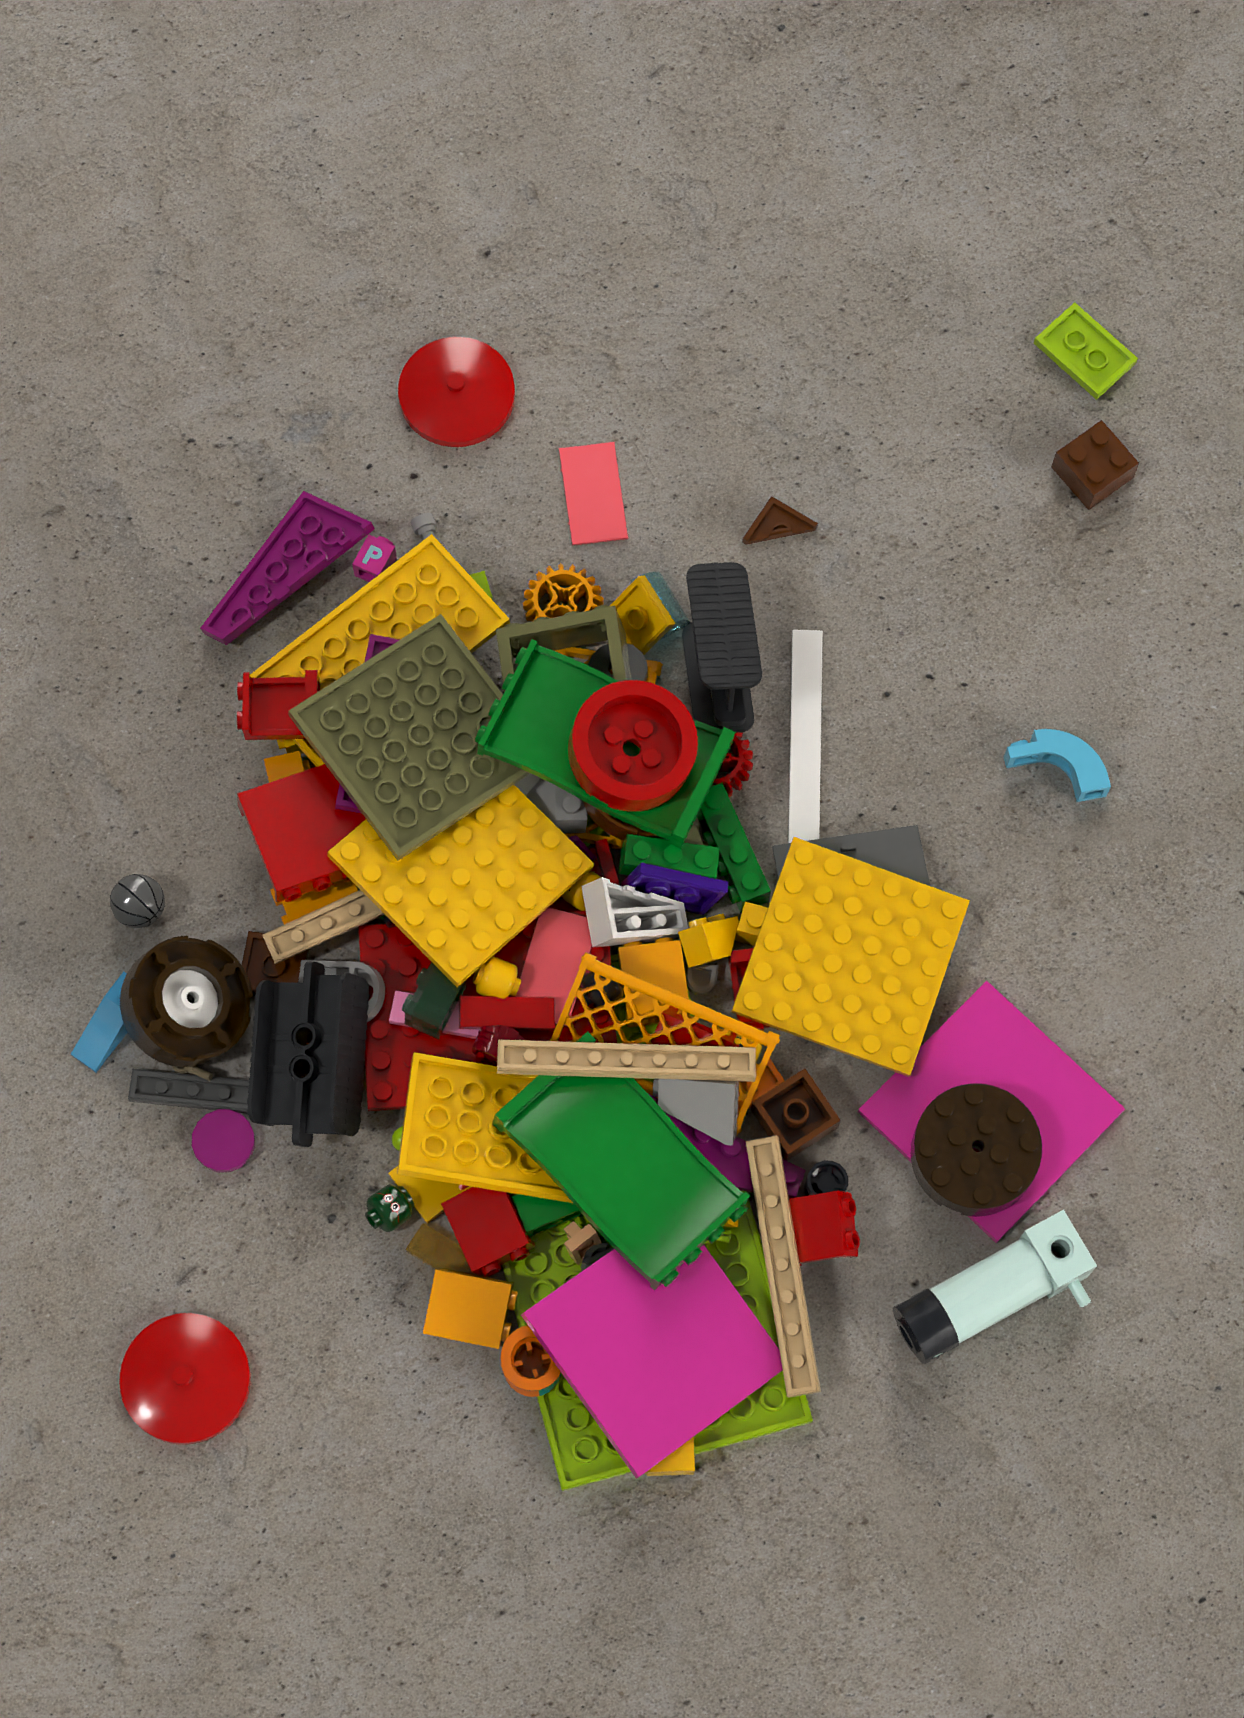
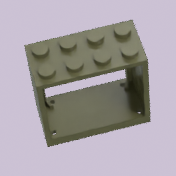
[496,605,632,692]

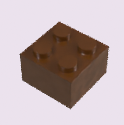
[1051,420,1139,510]
[751,1068,841,1161]

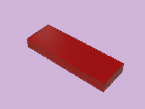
[459,996,555,1031]

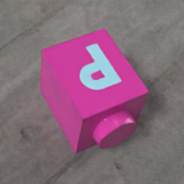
[352,534,397,582]

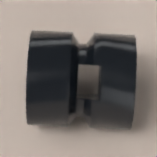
[804,1160,848,1196]

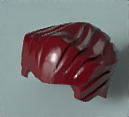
[472,1025,524,1063]

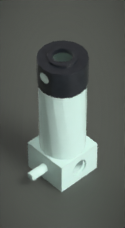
[893,1209,1097,1364]

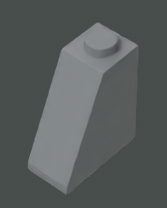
[653,1079,739,1145]

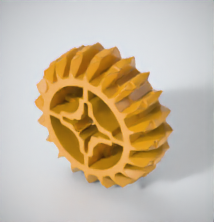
[523,563,604,622]

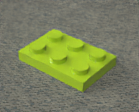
[1033,302,1138,400]

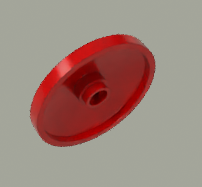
[398,337,515,447]
[119,1313,251,1445]

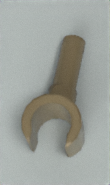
[172,1066,213,1081]

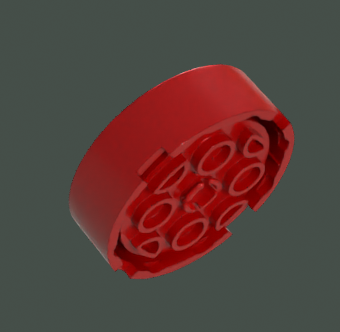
[568,680,698,812]

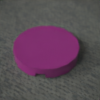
[191,1109,255,1173]

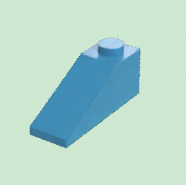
[71,972,128,1073]

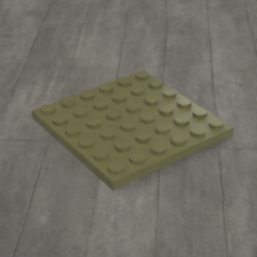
[288,614,531,861]

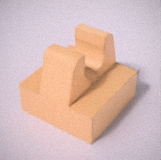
[563,1221,602,1265]

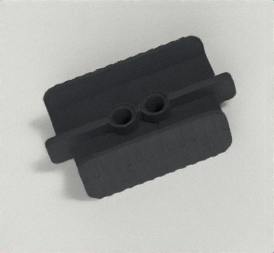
[682,562,762,733]
[247,961,370,1147]

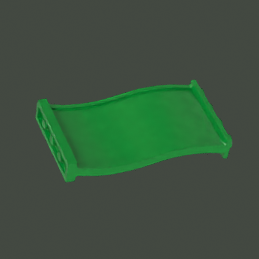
[475,639,736,848]
[493,1031,750,1291]

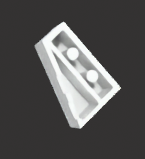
[581,877,688,947]

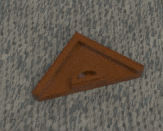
[742,496,818,545]

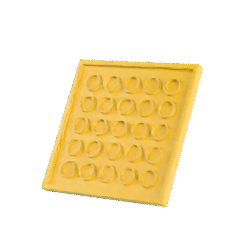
[327,785,594,987]
[731,837,970,1077]

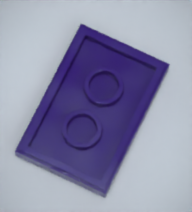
[620,863,728,915]

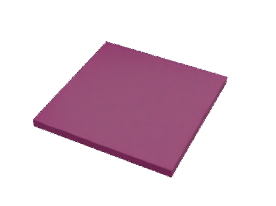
[858,981,1125,1243]
[521,1244,783,1479]

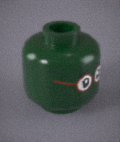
[365,1184,414,1232]

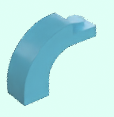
[1004,729,1111,802]

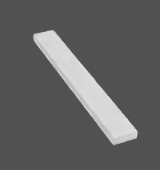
[788,630,823,843]

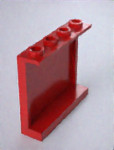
[237,764,366,903]

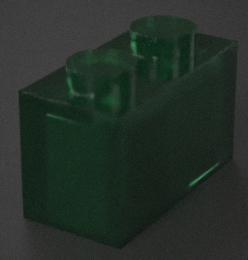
[402,962,467,1040]

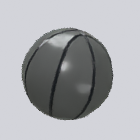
[110,874,165,928]

